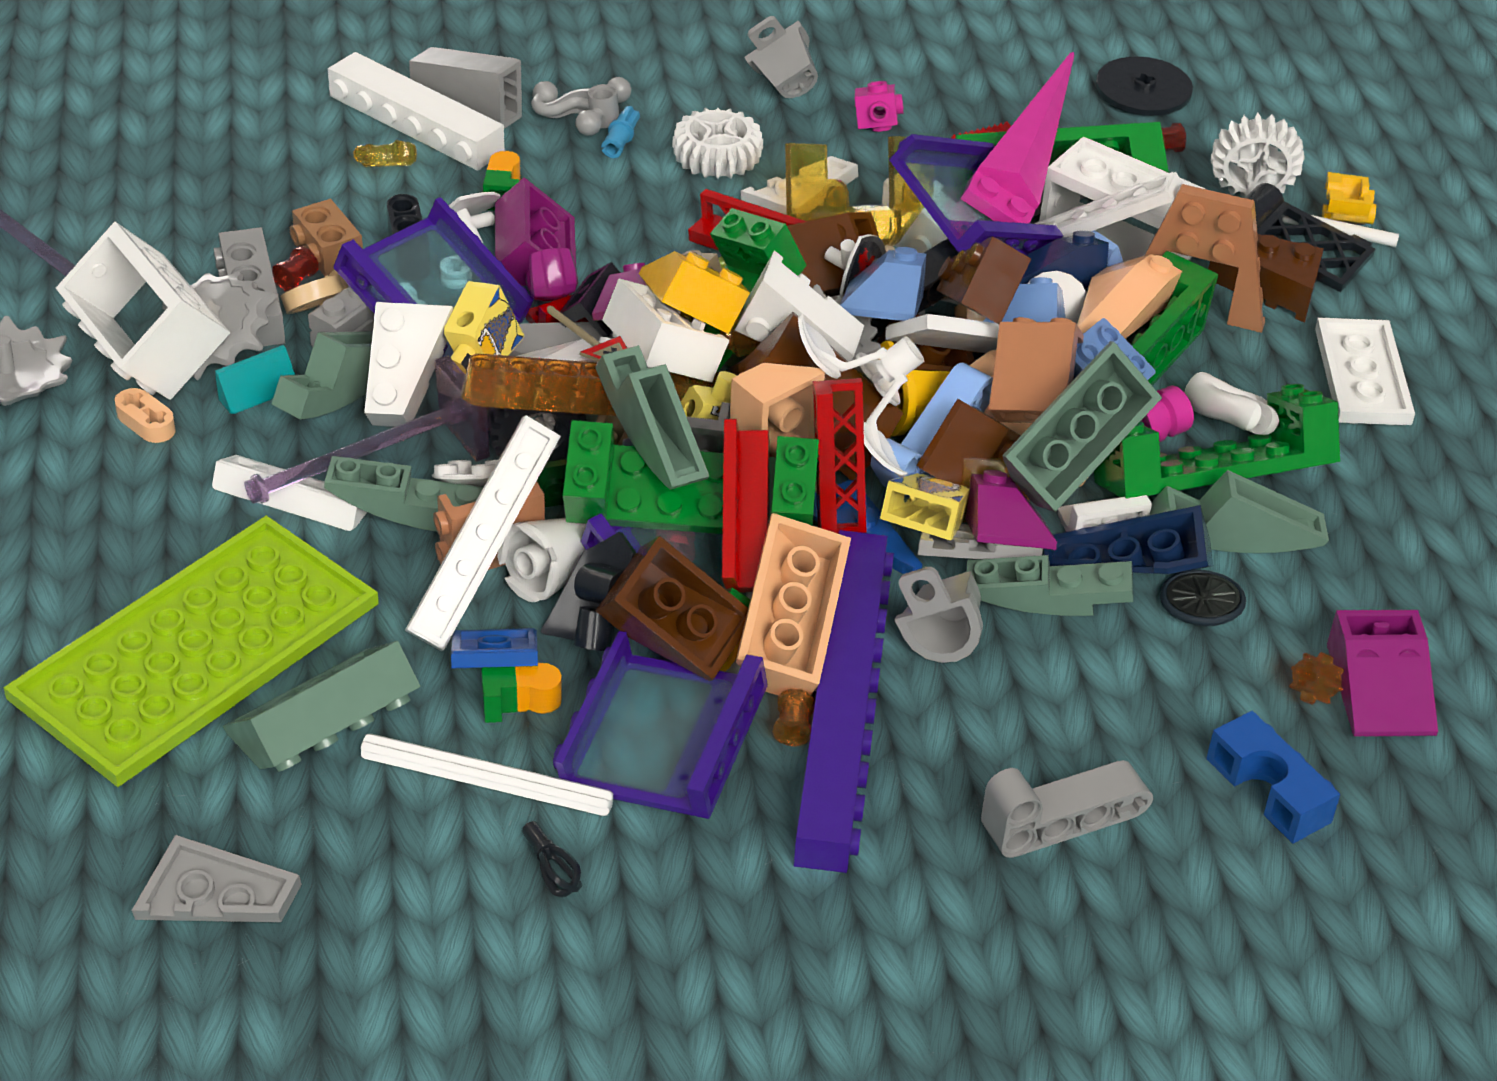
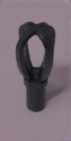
[522,821,582,898]

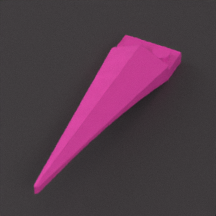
[960,52,1074,223]

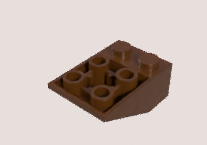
[787,212,879,297]

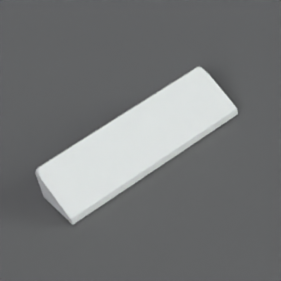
[212,455,367,531]

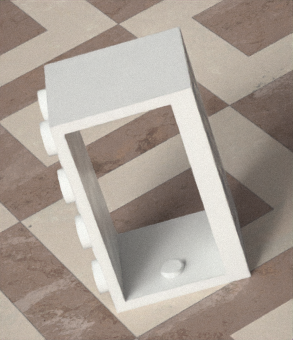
[1039,137,1205,262]
[56,222,230,400]

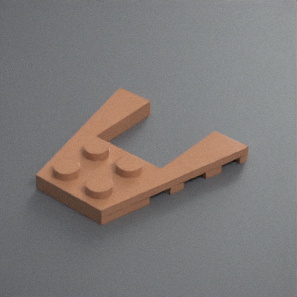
[1144,184,1265,333]

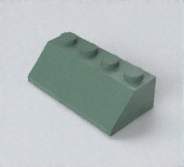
[1002,341,1162,512]
[223,641,421,772]

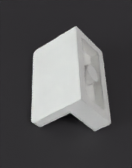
[1057,495,1152,532]

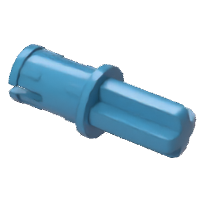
[601,106,640,158]

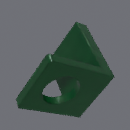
[537,459,567,507]

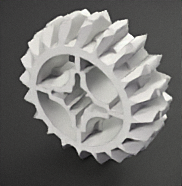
[672,107,763,179]
[1211,113,1305,198]

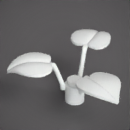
[798,313,924,478]

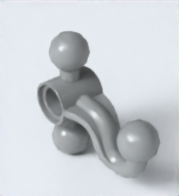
[531,77,632,136]

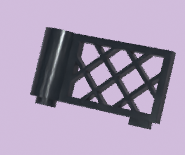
[1246,183,1375,292]

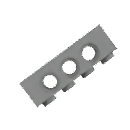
[214,227,285,346]

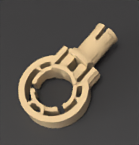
[280,270,348,314]

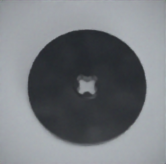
[1096,56,1193,116]

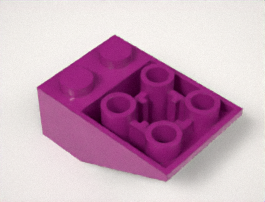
[1327,610,1438,736]

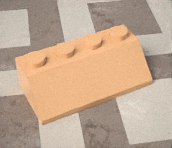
[730,363,825,490]
[736,513,851,704]

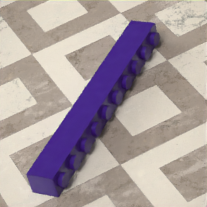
[794,530,894,873]

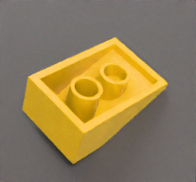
[638,251,750,334]

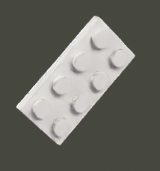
[1315,318,1415,425]

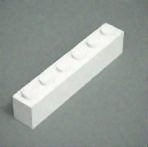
[328,52,505,171]

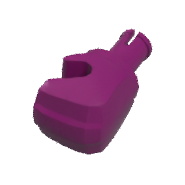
[526,248,578,301]

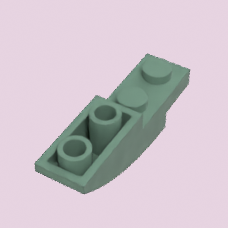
[324,456,484,532]
[967,555,1133,616]

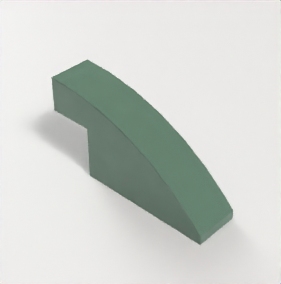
[272,331,373,420]
[595,345,709,490]
[1150,470,1329,553]

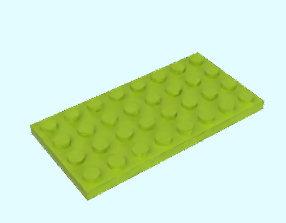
[3,515,379,787]

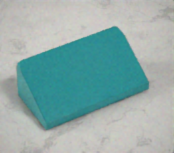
[215,345,295,414]

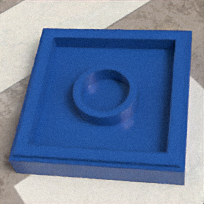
[451,628,538,668]

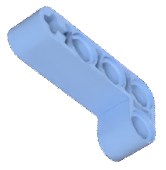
[871,362,993,499]

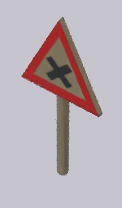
[547,306,627,362]

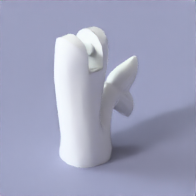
[1185,372,1279,435]

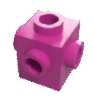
[855,81,904,132]

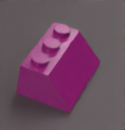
[495,177,576,286]

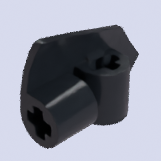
[541,532,636,651]

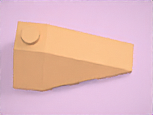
[1077,254,1182,339]

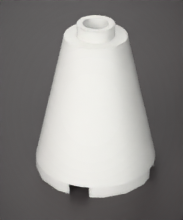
[497,518,586,602]

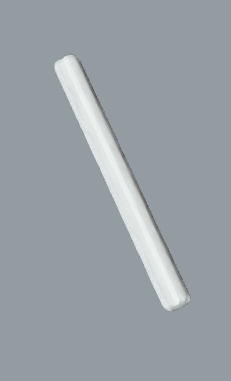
[360,733,613,816]

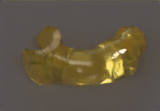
[353,140,417,167]

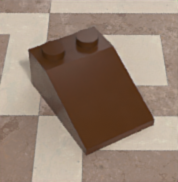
[596,536,748,682]

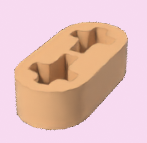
[115,388,176,443]

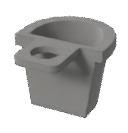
[745,16,818,98]
[895,567,983,663]

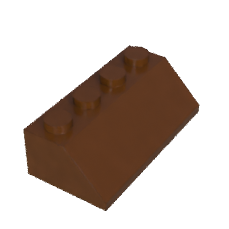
[738,312,903,481]

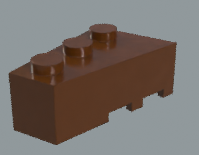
[1208,234,1324,323]
[936,236,1031,324]

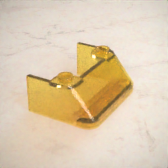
[785,136,931,247]

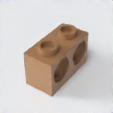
[290,198,363,276]

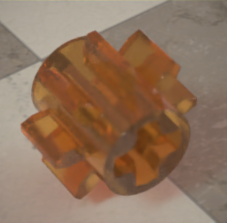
[1289,652,1344,705]

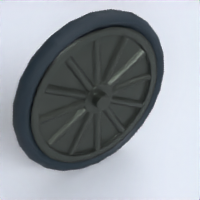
[1160,570,1246,626]

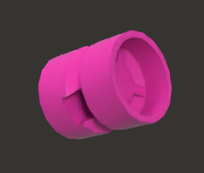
[1141,385,1194,442]

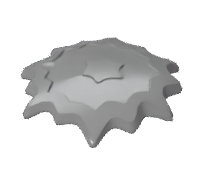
[162,272,279,380]
[0,316,72,406]

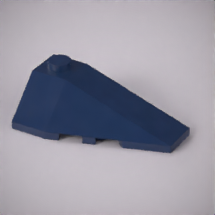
[1020,231,1109,288]
[1044,505,1213,574]

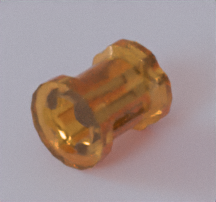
[773,689,815,746]

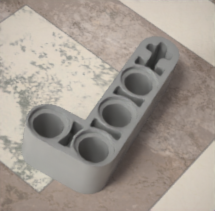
[981,760,1153,858]

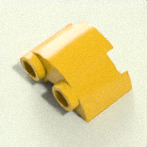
[1322,172,1376,225]

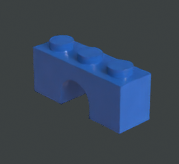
[1206,710,1340,844]

